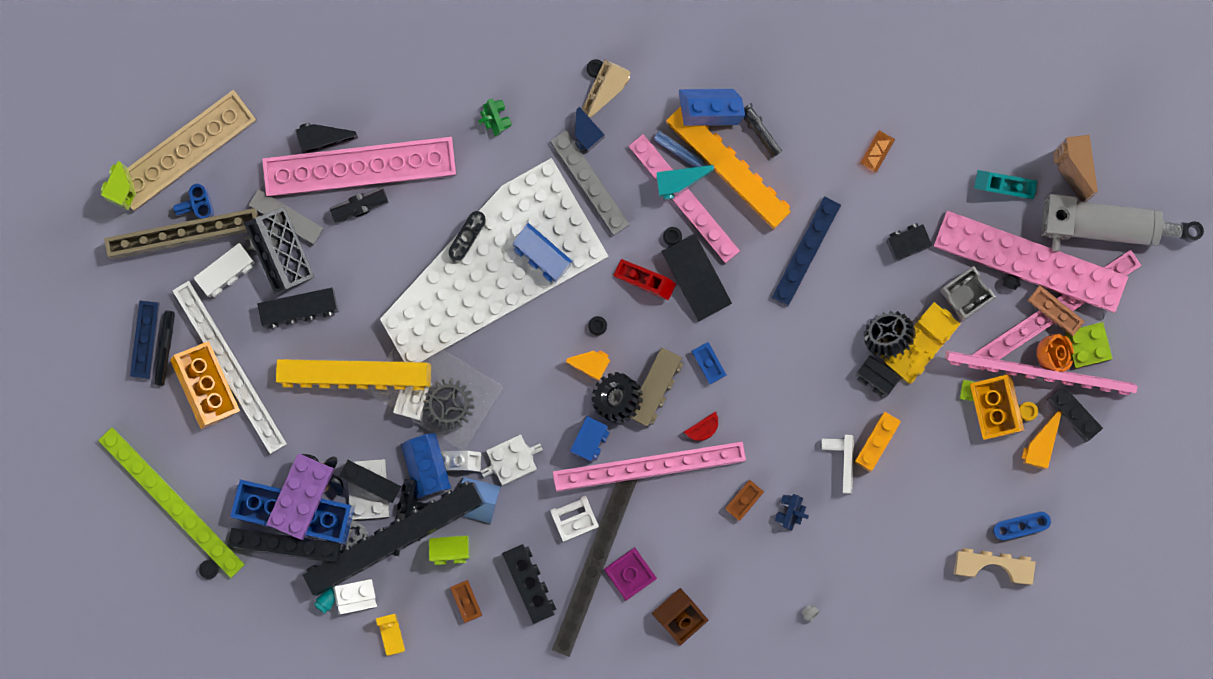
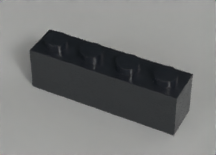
[257,287,339,330]

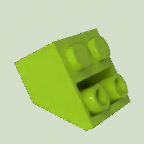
[101,161,136,210]
[429,535,470,565]

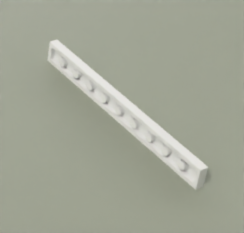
[172,281,287,454]

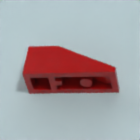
[613,259,676,301]

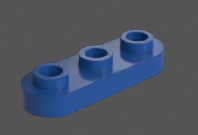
[993,512,1051,540]

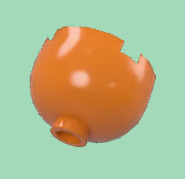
[1036,334,1074,372]

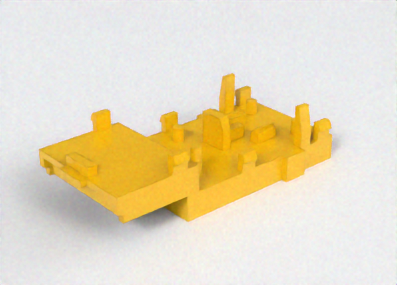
[883,302,960,384]

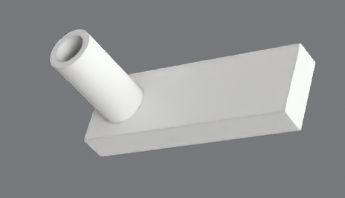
[822,435,854,494]

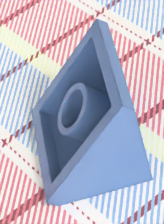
[461,477,501,524]

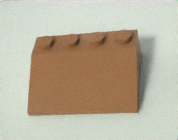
[1053,134,1098,202]

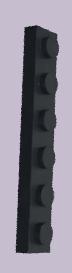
[227,528,341,563]

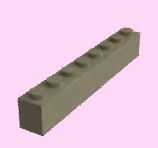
[104,208,259,260]

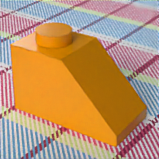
[566,350,611,381]

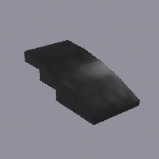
[661,233,732,322]

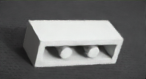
[194,243,255,298]

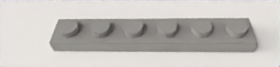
[550,130,630,236]

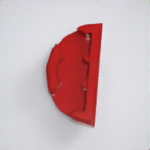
[683,411,718,441]

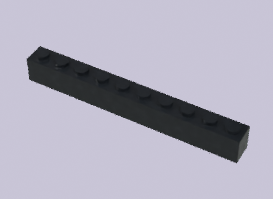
[303,481,486,596]

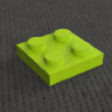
[1065,322,1113,369]

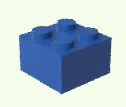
[570,416,610,463]

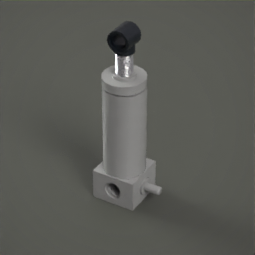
[1041,194,1204,252]

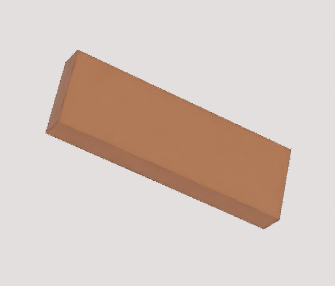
[1027,285,1085,337]

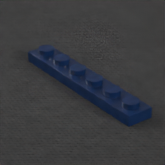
[772,196,841,306]

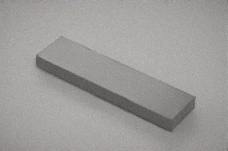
[249,189,324,245]

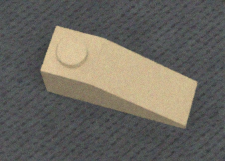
[582,59,631,117]

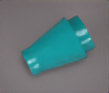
[313,586,336,614]

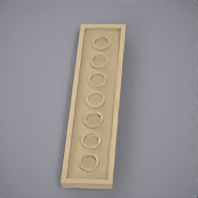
[128,89,257,212]

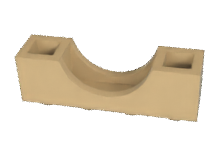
[954,548,1036,585]

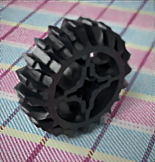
[864,310,916,360]

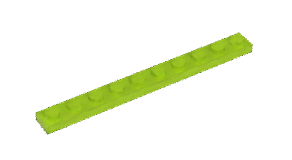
[98,427,246,578]

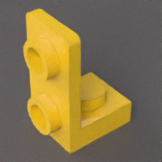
[376,613,405,656]

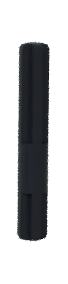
[154,310,175,386]

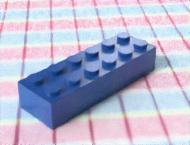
[230,479,355,545]

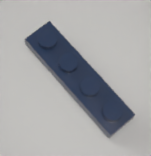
[130,300,160,379]

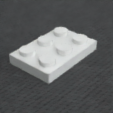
[348,459,390,520]

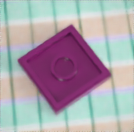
[604,547,657,601]

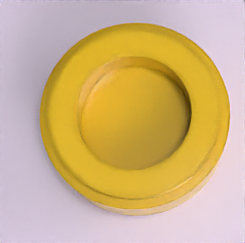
[1019,402,1038,421]

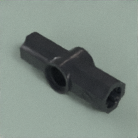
[329,187,389,223]

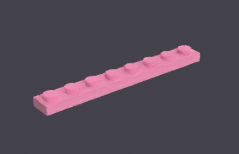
[628,134,740,264]

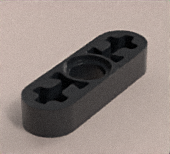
[449,211,486,262]

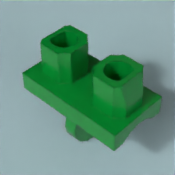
[478,98,512,136]

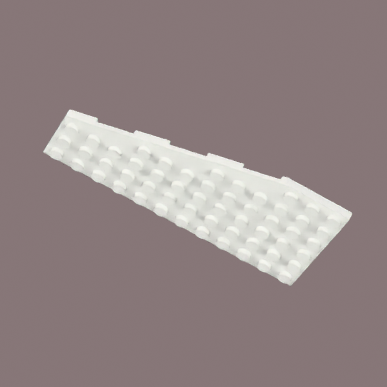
[380,158,609,362]

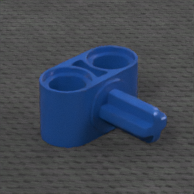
[173,184,214,219]

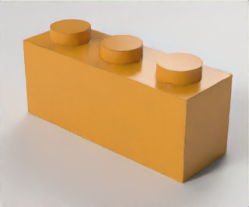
[854,412,901,472]

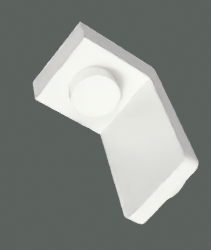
[441,451,481,472]

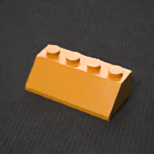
[170,341,240,429]

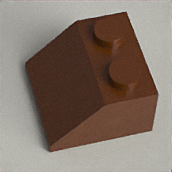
[652,588,709,646]

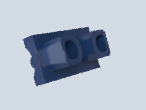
[775,494,809,531]

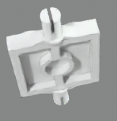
[480,435,543,486]

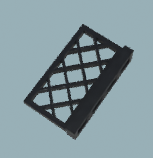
[244,207,314,294]

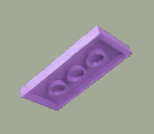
[266,453,334,540]

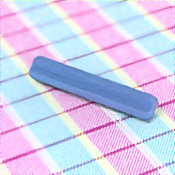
[654,131,704,167]

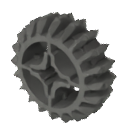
[423,378,475,430]

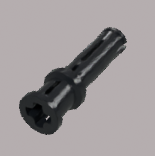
[744,103,783,158]

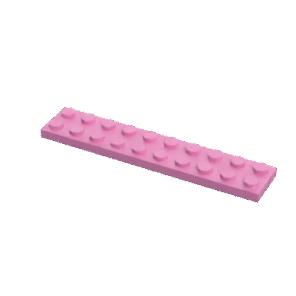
[262,137,456,197]
[934,211,1128,313]

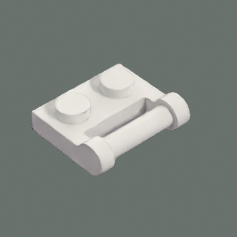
[550,495,599,542]

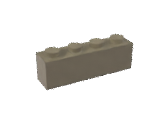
[630,347,684,427]

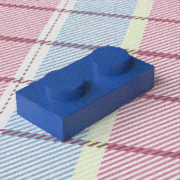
[691,342,727,385]

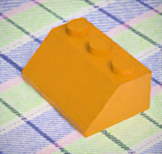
[970,375,1025,440]

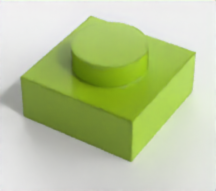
[960,380,974,401]

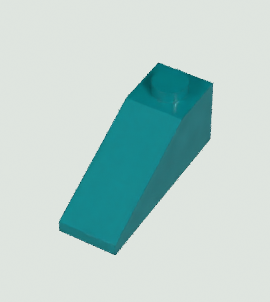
[656,165,714,200]
[974,170,1038,199]

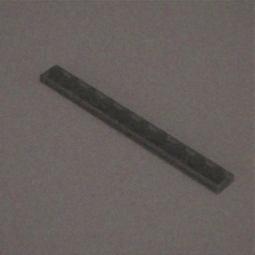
[552,479,638,657]

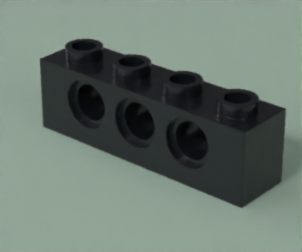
[502,544,557,624]

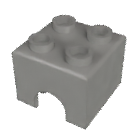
[940,266,996,322]

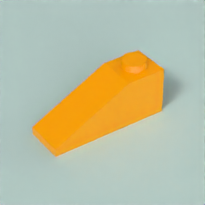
[1021,411,1062,469]

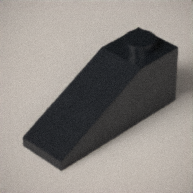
[295,123,358,154]
[339,460,401,503]

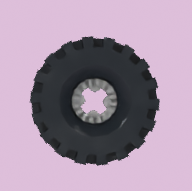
[592,372,643,424]

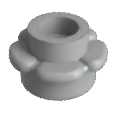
[802,605,820,623]

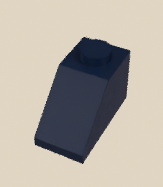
[575,107,605,152]

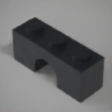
[1047,385,1103,443]

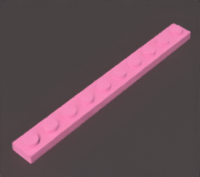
[972,250,1142,371]
[945,350,1138,395]
[553,442,746,492]

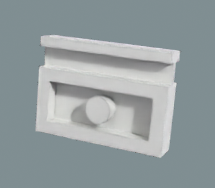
[393,384,432,421]
[333,579,377,615]

